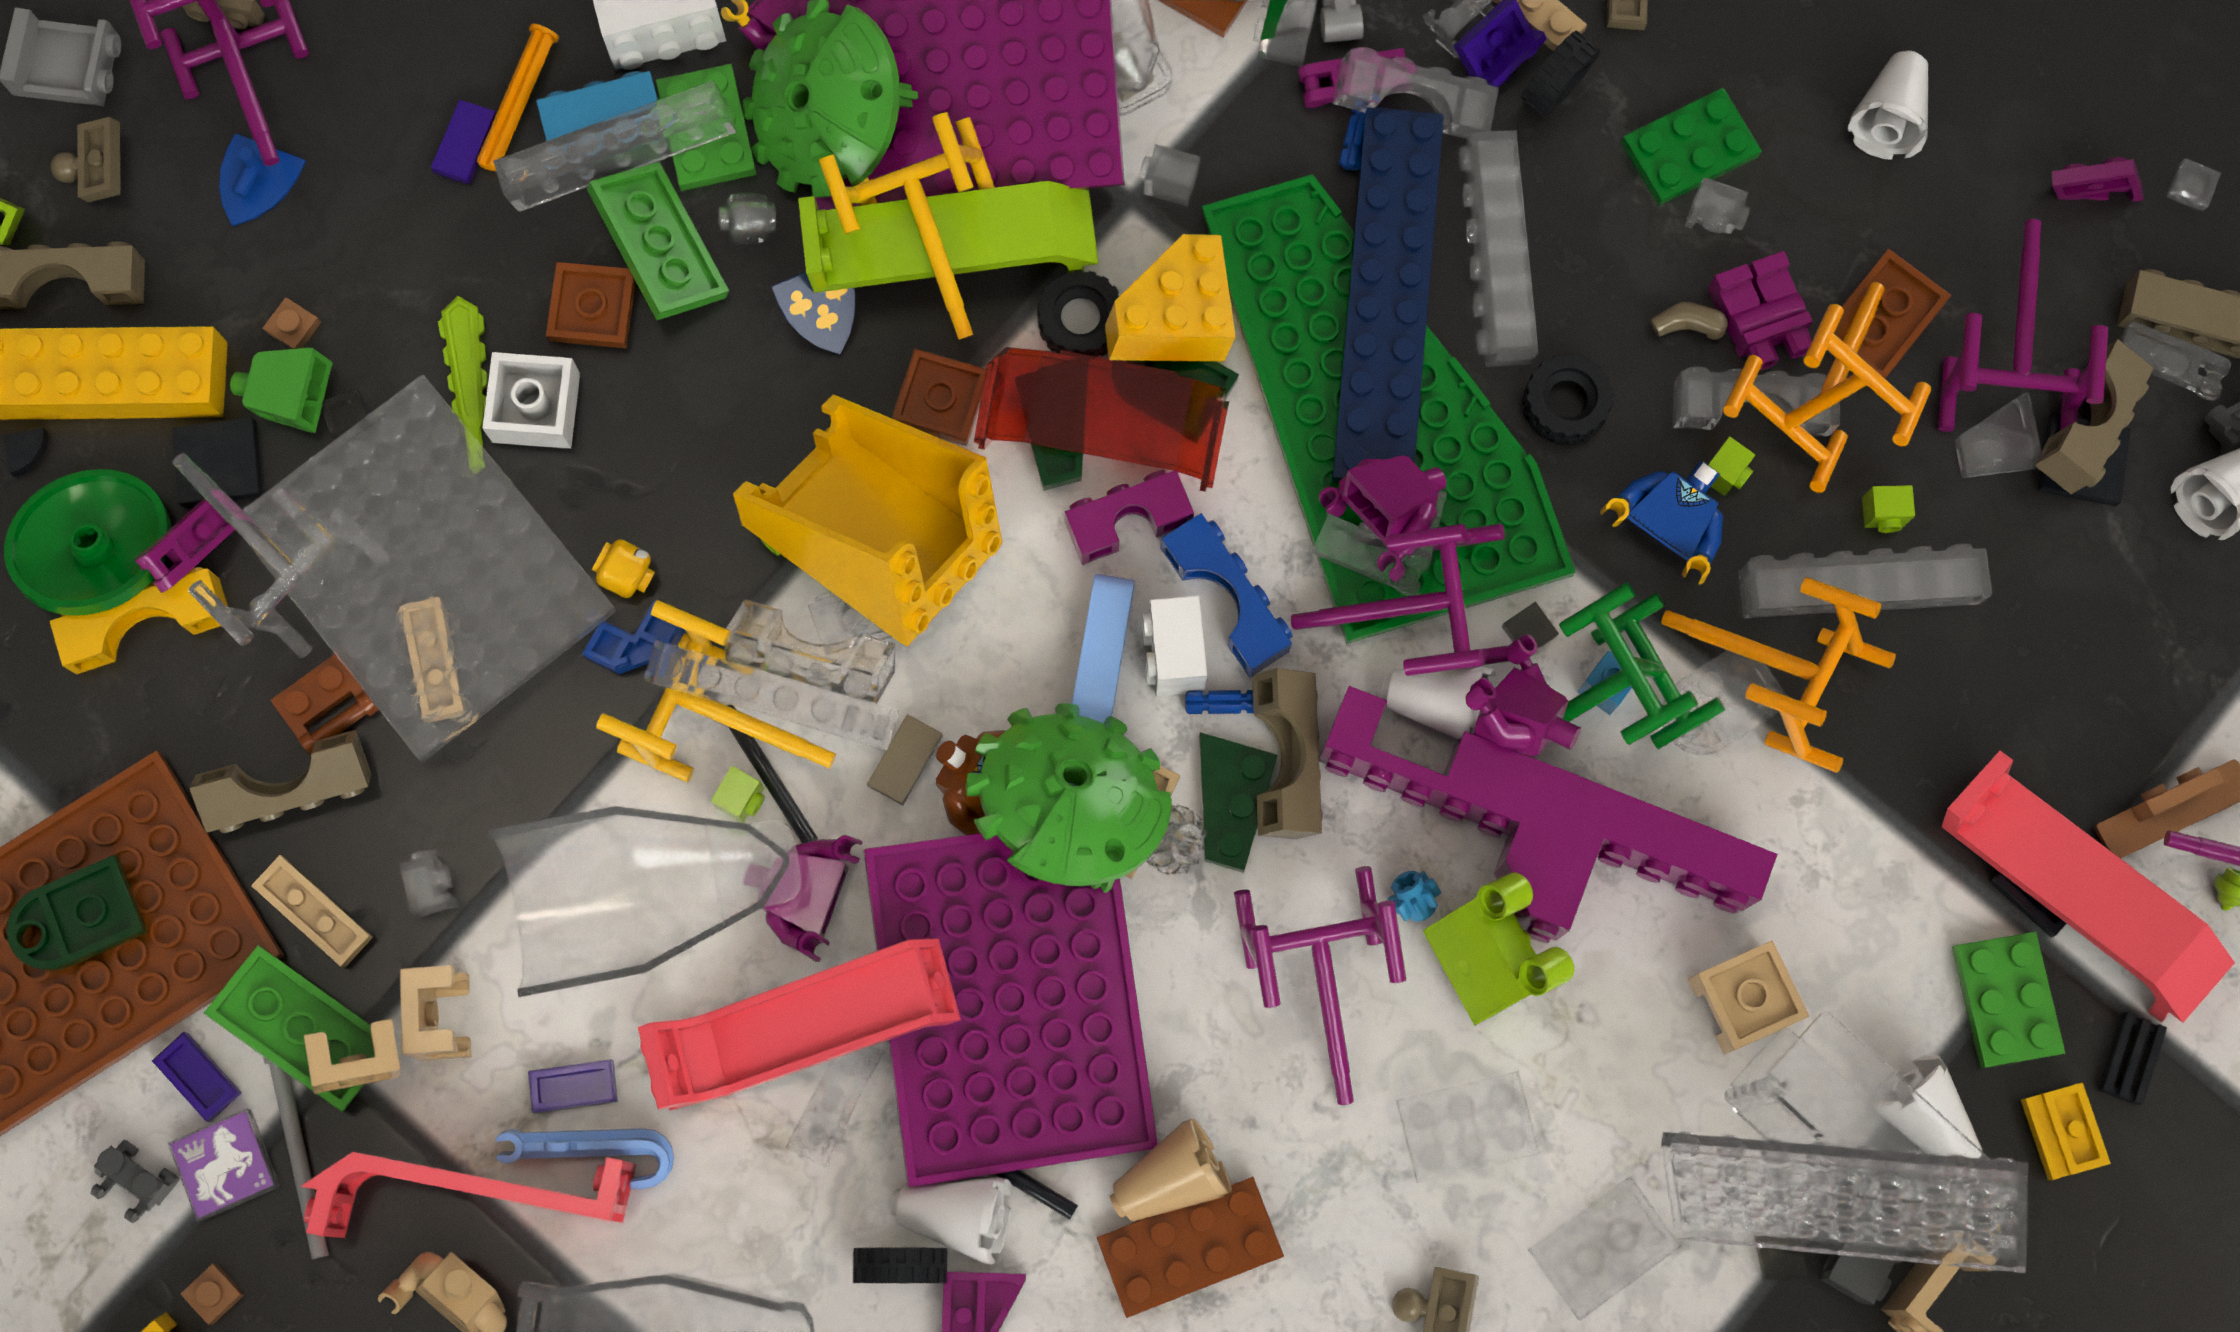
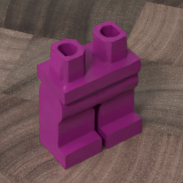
[1707,251,1813,371]

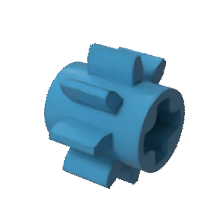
[1387,871,1441,922]

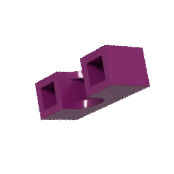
[1065,470,1194,565]

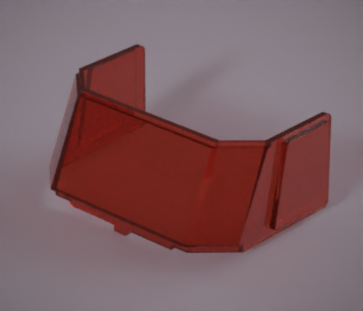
[974,347,1230,492]

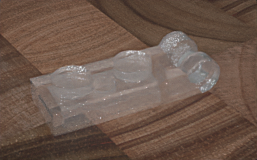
[2120,320,2232,401]
[1312,513,1431,596]

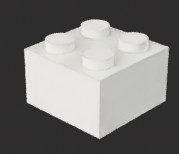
[482,352,580,449]
[1141,596,1207,697]

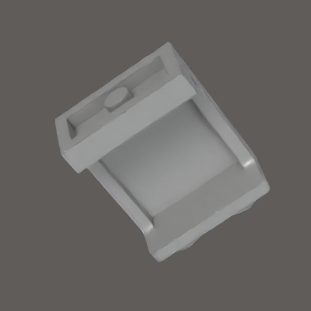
[0,8,121,106]

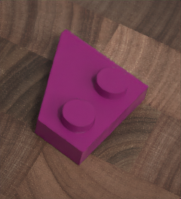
[2052,157,2143,201]
[942,1272,1026,1332]

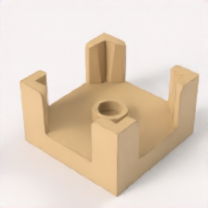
[1688,940,1810,1054]
[400,965,471,1061]
[304,1019,400,1094]

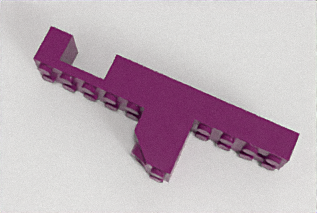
[1319,686,1778,943]

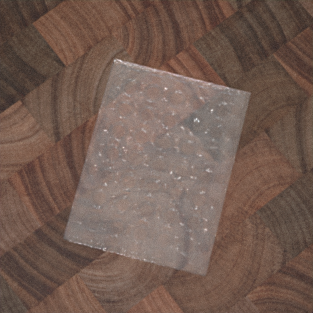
[230,374,617,763]

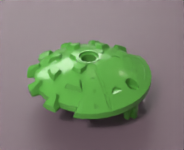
[743,0,918,198]
[966,703,1172,893]

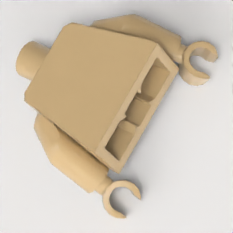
[378,1252,507,1332]

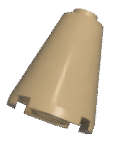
[1110,1118,1232,1222]

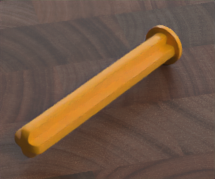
[477,24,559,172]

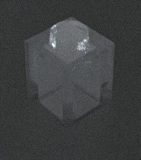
[1139,144,1200,206]

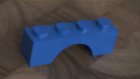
[1160,513,1293,678]

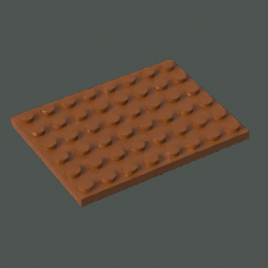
[0,750,284,1136]

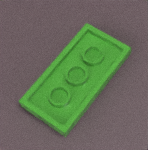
[587,162,729,320]
[204,945,374,1113]

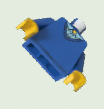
[1600,460,1723,585]

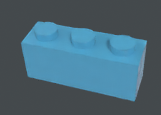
[536,71,666,158]

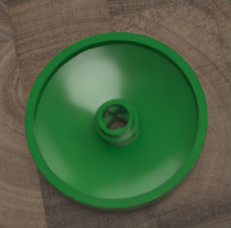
[4,469,172,616]

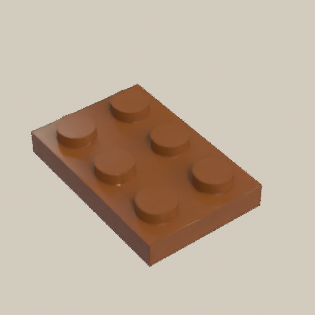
[1834,249,1952,378]

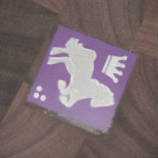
[168,1108,280,1222]

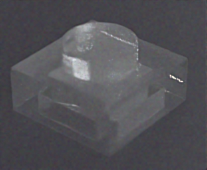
[2167,158,2221,212]

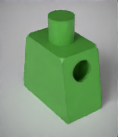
[230,348,332,433]

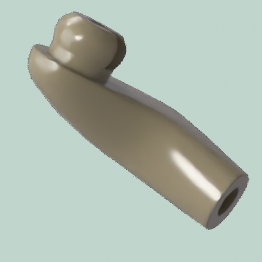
[1649,302,1728,340]

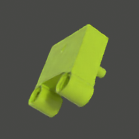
[1422,872,1575,1026]

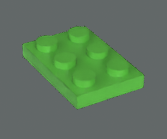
[656,64,757,191]
[1952,932,2066,1069]

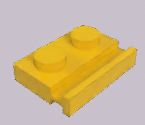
[2021,1082,2111,1181]

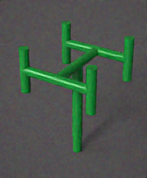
[1509,582,1726,752]

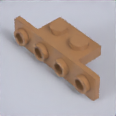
[2094,759,2240,859]

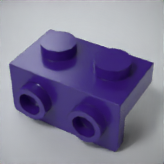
[1453,0,1547,87]

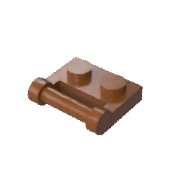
[270,652,380,756]

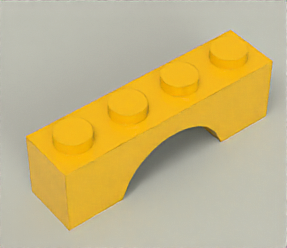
[50,567,232,675]

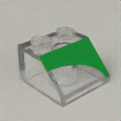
[1253,0,1318,67]

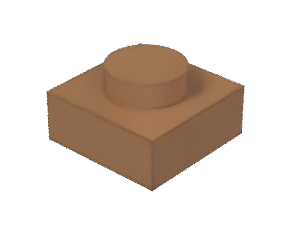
[262,297,321,349]
[181,1263,245,1325]

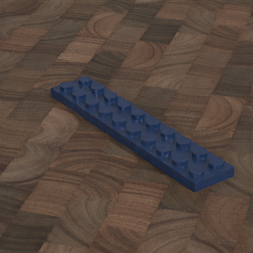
[1332,106,1444,482]

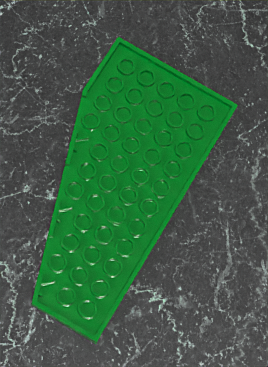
[1201,174,1576,644]

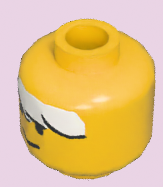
[591,539,655,598]

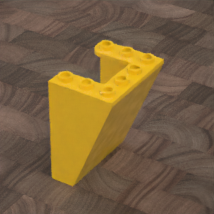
[733,394,1003,647]

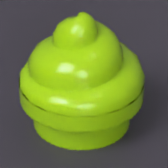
[2214,867,2240,911]

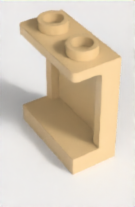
[1881,1229,2001,1332]

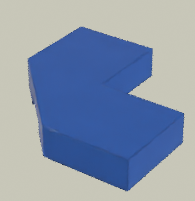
[581,600,685,674]

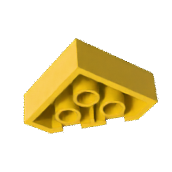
[1105,234,1236,362]

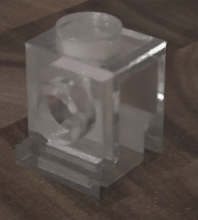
[1684,177,1750,234]
[399,850,460,917]

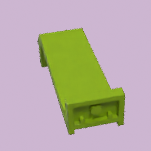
[798,181,1099,293]

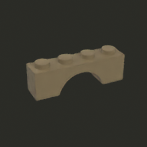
[0,242,145,309]
[2035,339,2154,494]
[1252,668,1323,839]
[189,729,372,833]

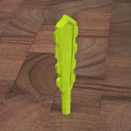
[438,296,488,471]

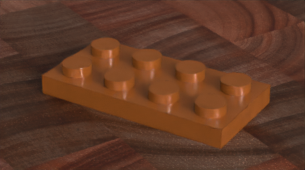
[1096,1177,1284,1318]

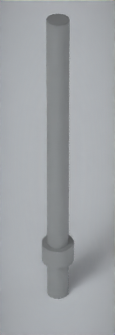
[263,1057,329,1260]

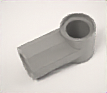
[1320,0,1363,43]

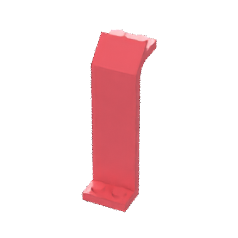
[1942,751,2235,1023]
[638,939,961,1111]
[301,1152,637,1238]

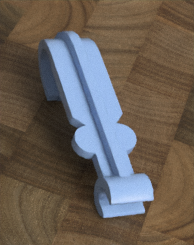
[496,1128,674,1189]

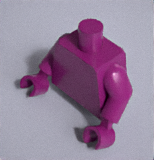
[1319,455,1446,581]
[1465,634,1581,756]
[744,835,863,962]

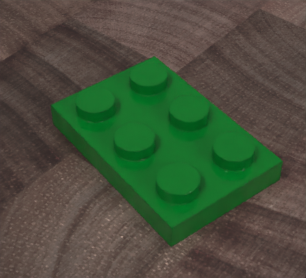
[1621,87,1762,206]

